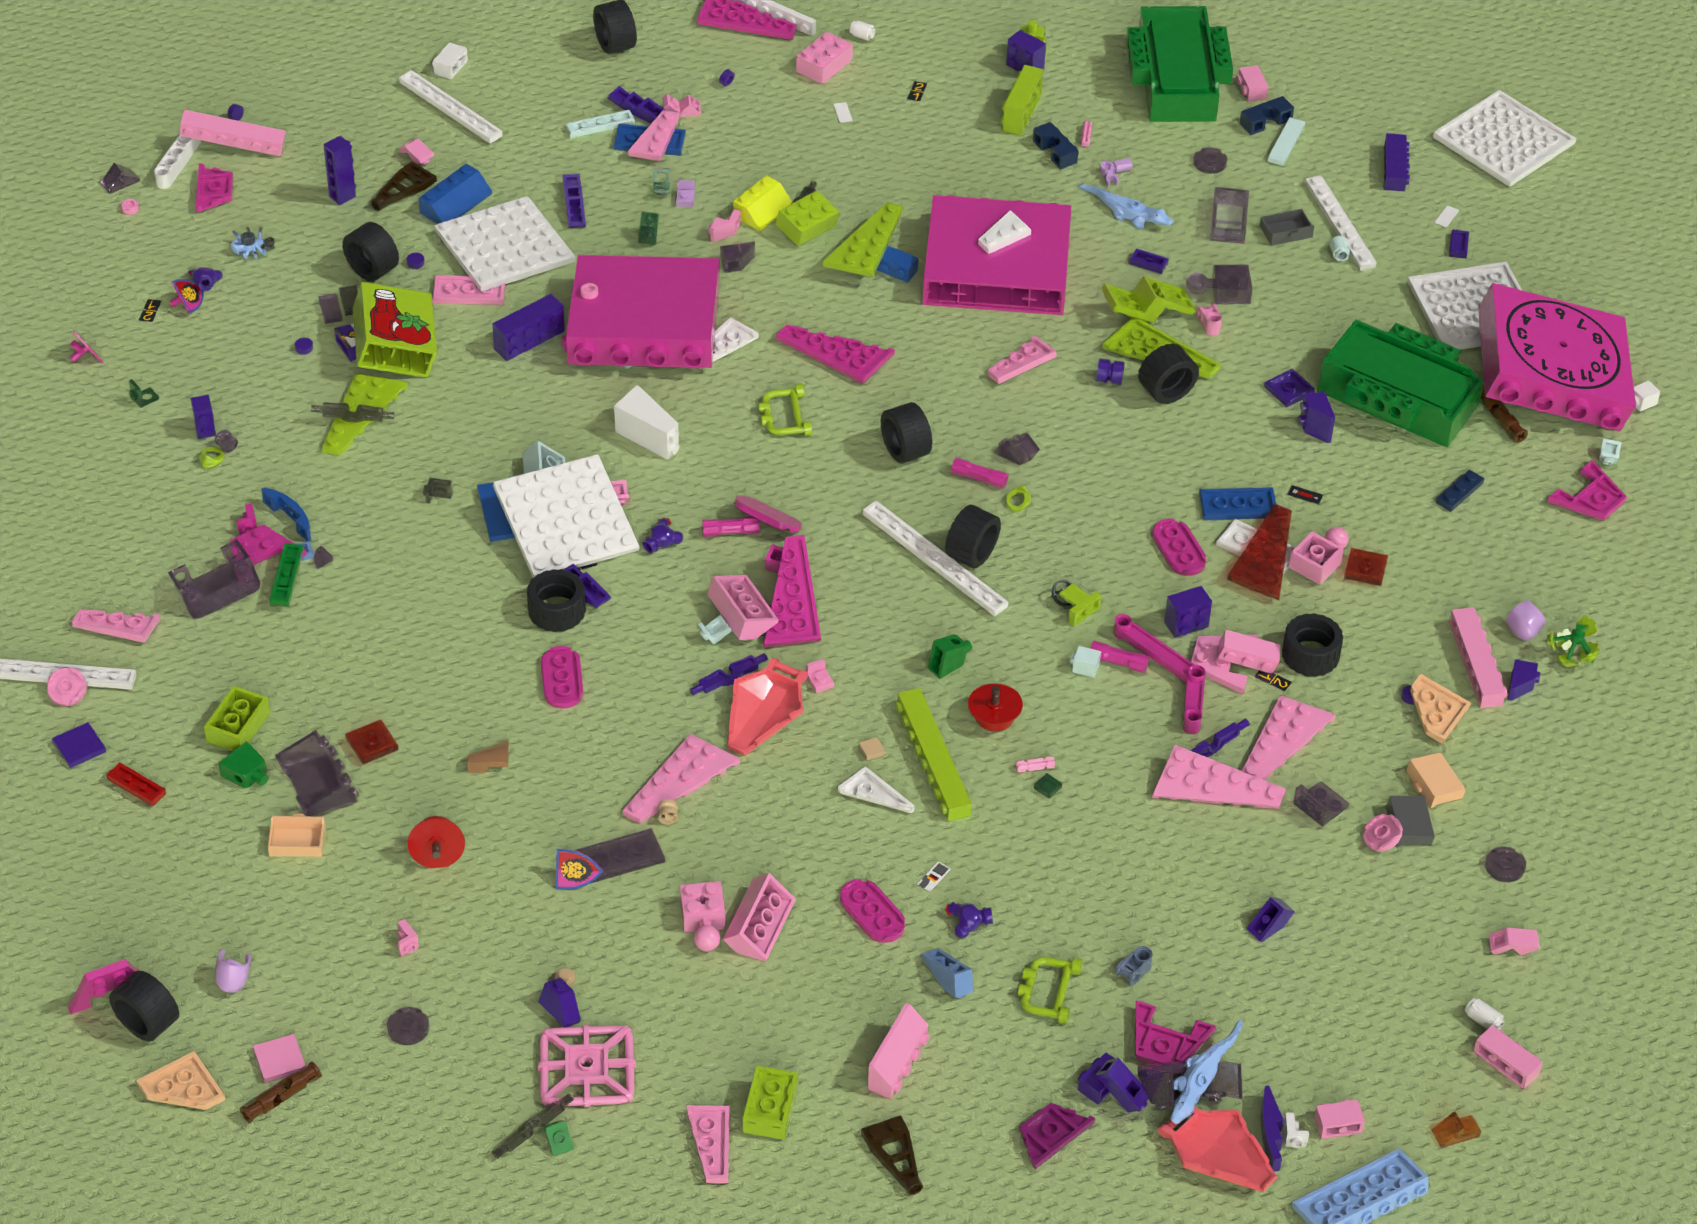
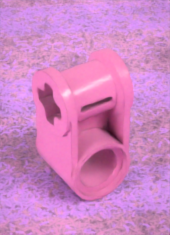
[1196,304,1222,336]

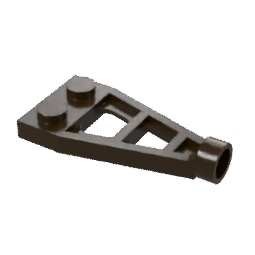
[371,162,437,211]
[861,1115,923,1195]

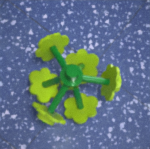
[1546,615,1600,667]

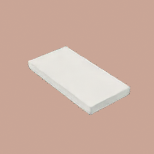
[1216,519,1296,577]

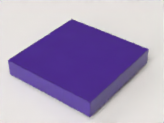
[1264,368,1315,407]
[52,722,106,768]

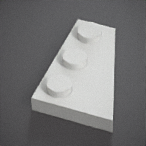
[978,210,1031,254]

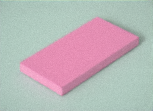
[432,275,505,305]

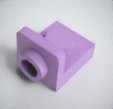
[676,180,695,207]

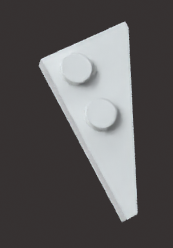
[838,766,915,813]

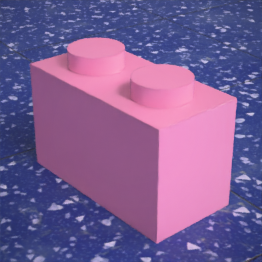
[1236,65,1268,102]
[1314,1100,1365,1139]

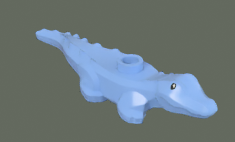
[1079,184,1173,229]
[1171,1020,1243,1124]

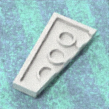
[700,318,759,369]

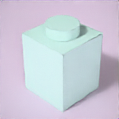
[1070,646,1101,678]

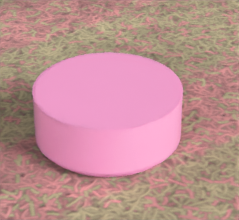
[121,199,139,215]
[580,283,598,299]

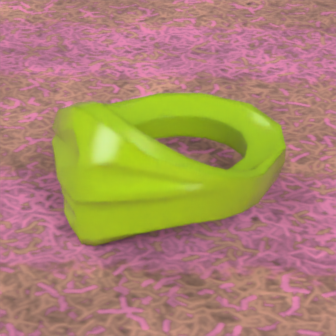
[199,447,225,469]
[1006,485,1031,512]

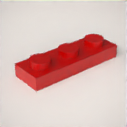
[106,762,166,807]

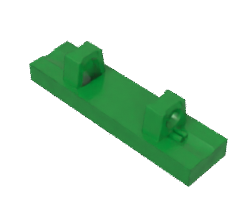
[269,543,304,607]

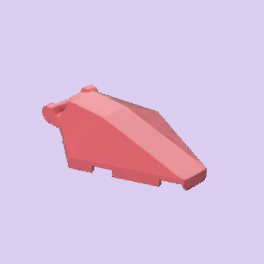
[727,657,808,756]
[1157,1107,1278,1192]

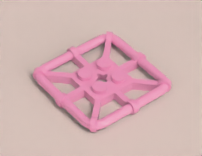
[538,1024,636,1107]

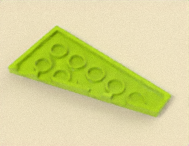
[823,202,903,277]
[1102,317,1221,379]
[322,373,408,456]

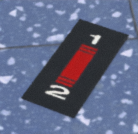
[1287,485,1323,504]

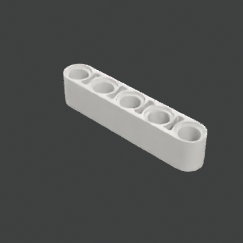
[154,136,201,189]

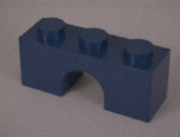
[1240,96,1294,135]
[1033,122,1079,170]

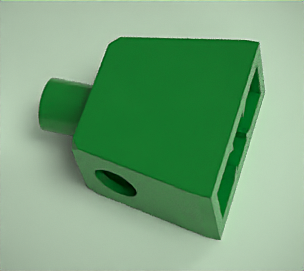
[927,634,972,679]
[219,741,269,788]

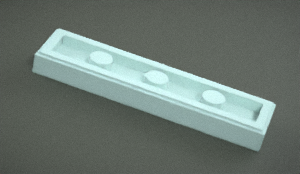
[565,110,635,138]
[1268,117,1305,166]

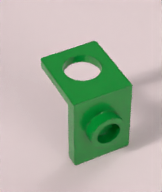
[540,1120,574,1156]

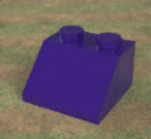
[1298,392,1335,443]

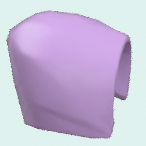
[1506,600,1546,641]
[215,949,251,993]

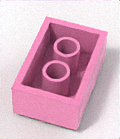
[796,31,853,84]

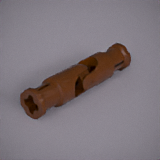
[1480,385,1528,443]
[239,1061,322,1124]

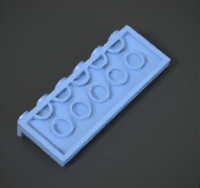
[1292,1148,1428,1224]

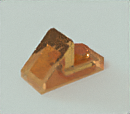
[1432,1112,1481,1148]

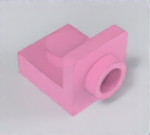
[806,659,834,693]
[397,919,419,956]

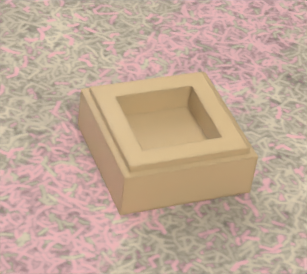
[859,737,885,761]

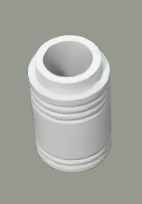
[1465,998,1505,1030]

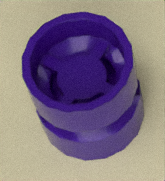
[1096,358,1125,385]

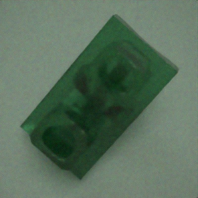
[638,211,659,245]

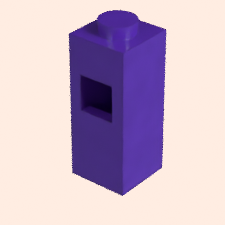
[1095,1058,1151,1113]

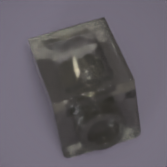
[423,478,453,503]

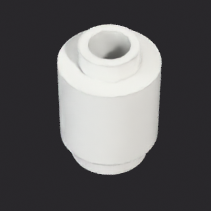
[850,20,875,41]

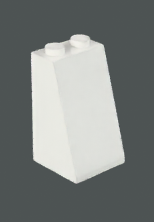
[614,385,679,460]

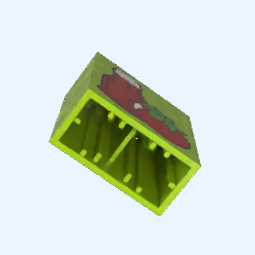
[353,282,437,378]

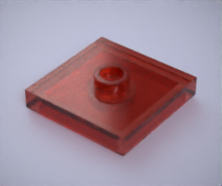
[1344,548,1388,586]
[345,719,399,765]

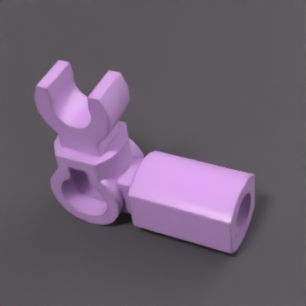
[1100,158,1132,186]

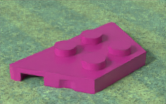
[196,163,233,212]

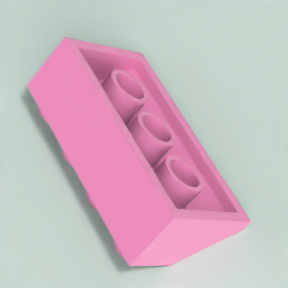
[707,575,779,640]
[723,873,796,961]
[868,1003,930,1099]

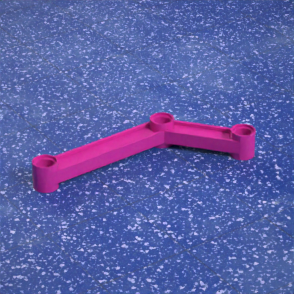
[1113,614,1206,734]

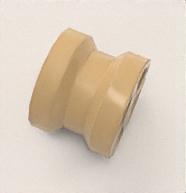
[658,799,679,825]

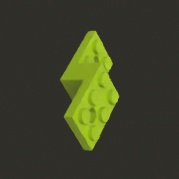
[1101,276,1196,323]

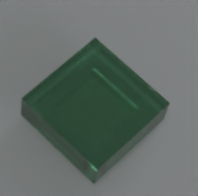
[1034,773,1062,799]

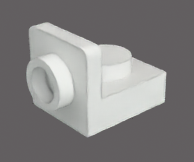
[1283,1113,1309,1148]

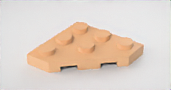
[1410,674,1471,744]
[137,1051,225,1110]

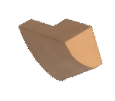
[467,740,509,773]

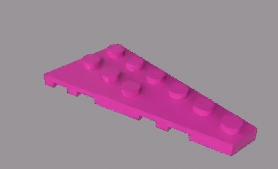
[697,0,797,40]
[764,535,821,648]

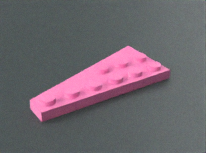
[1152,745,1286,809]

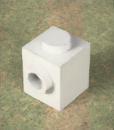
[1634,381,1660,412]

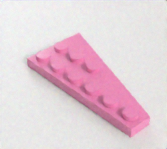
[1242,695,1336,780]
[623,734,740,824]

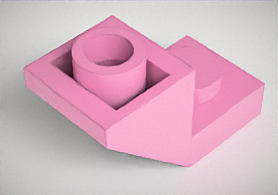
[662,94,701,117]
[398,139,435,165]
[708,209,741,242]
[1489,927,1540,956]

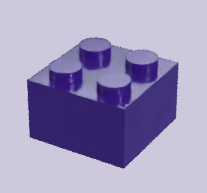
[1006,30,1046,72]
[1164,585,1212,638]

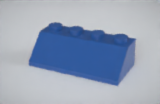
[419,164,492,224]

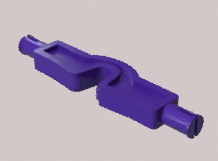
[689,653,768,696]
[1190,718,1250,757]

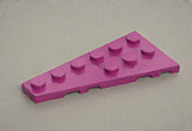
[776,324,895,384]

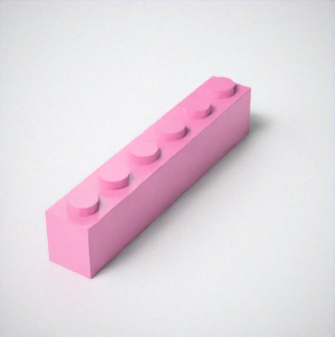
[179,110,286,157]
[1449,607,1507,708]

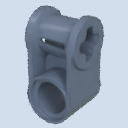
[1115,946,1153,986]

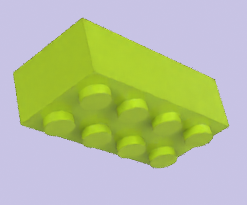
[1001,65,1044,136]

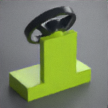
[1052,580,1102,627]

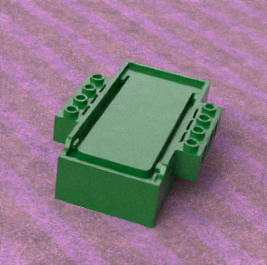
[1126,6,1233,122]
[1318,319,1484,448]

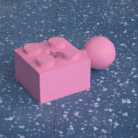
[1289,527,1349,585]
[680,881,726,952]

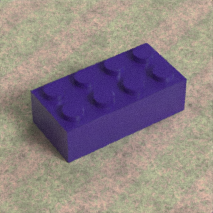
[492,294,565,361]

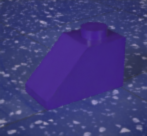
[1508,659,1541,701]
[1247,897,1295,942]
[538,978,581,1027]

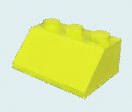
[733,175,793,231]

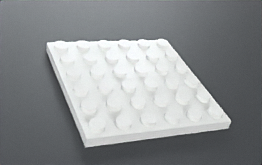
[1433,90,1576,187]
[434,196,575,292]
[1407,261,1522,350]
[493,454,640,578]

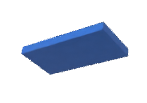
[614,124,686,156]
[477,482,515,542]
[1199,487,1278,520]

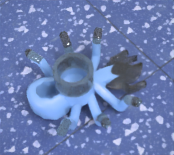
[231,227,275,259]

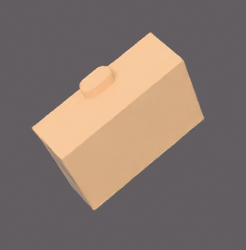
[1406,752,1466,809]
[268,814,326,857]

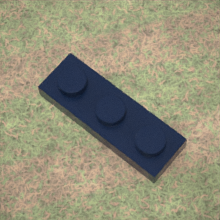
[1436,469,1485,512]

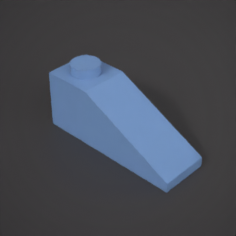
[921,948,973,998]

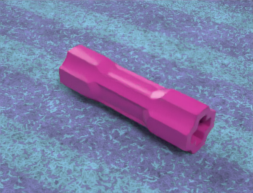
[951,458,1009,488]
[702,516,760,537]
[1090,641,1149,673]

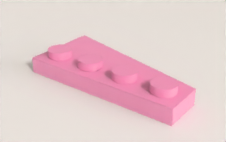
[628,110,679,162]
[988,335,1056,384]
[72,609,160,643]
[686,1105,730,1183]

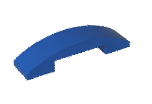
[261,487,311,542]

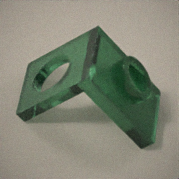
[653,168,670,195]
[129,379,159,408]

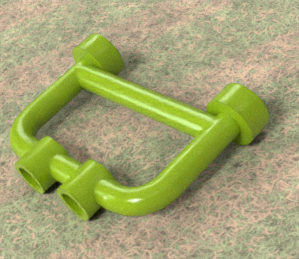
[758,383,812,436]
[1018,957,1083,1025]

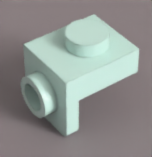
[1599,438,1622,465]
[698,615,732,645]

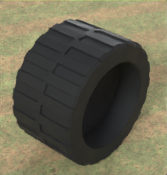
[593,0,637,54]
[342,221,399,281]
[1138,344,1199,404]
[880,402,933,463]
[945,504,1001,568]
[527,569,586,632]
[1282,613,1343,677]
[109,971,179,1042]

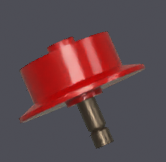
[968,683,1023,731]
[407,816,465,868]

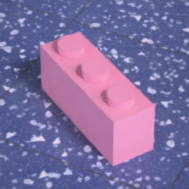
[1218,630,1280,673]
[1474,1025,1543,1089]

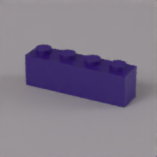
[1384,133,1410,192]
[323,135,356,206]

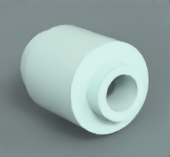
[1329,236,1350,261]

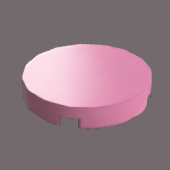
[47,667,87,706]
[1363,814,1403,852]

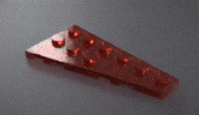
[1227,504,1292,601]

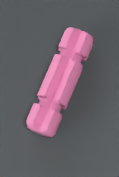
[1080,121,1092,147]
[1016,756,1055,773]

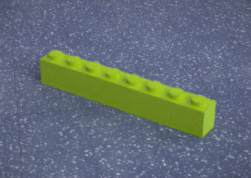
[895,688,972,822]

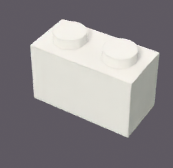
[432,42,468,80]

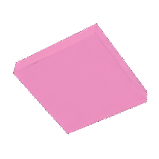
[253,1034,306,1083]

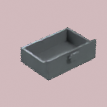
[1259,209,1314,246]
[1386,796,1435,847]

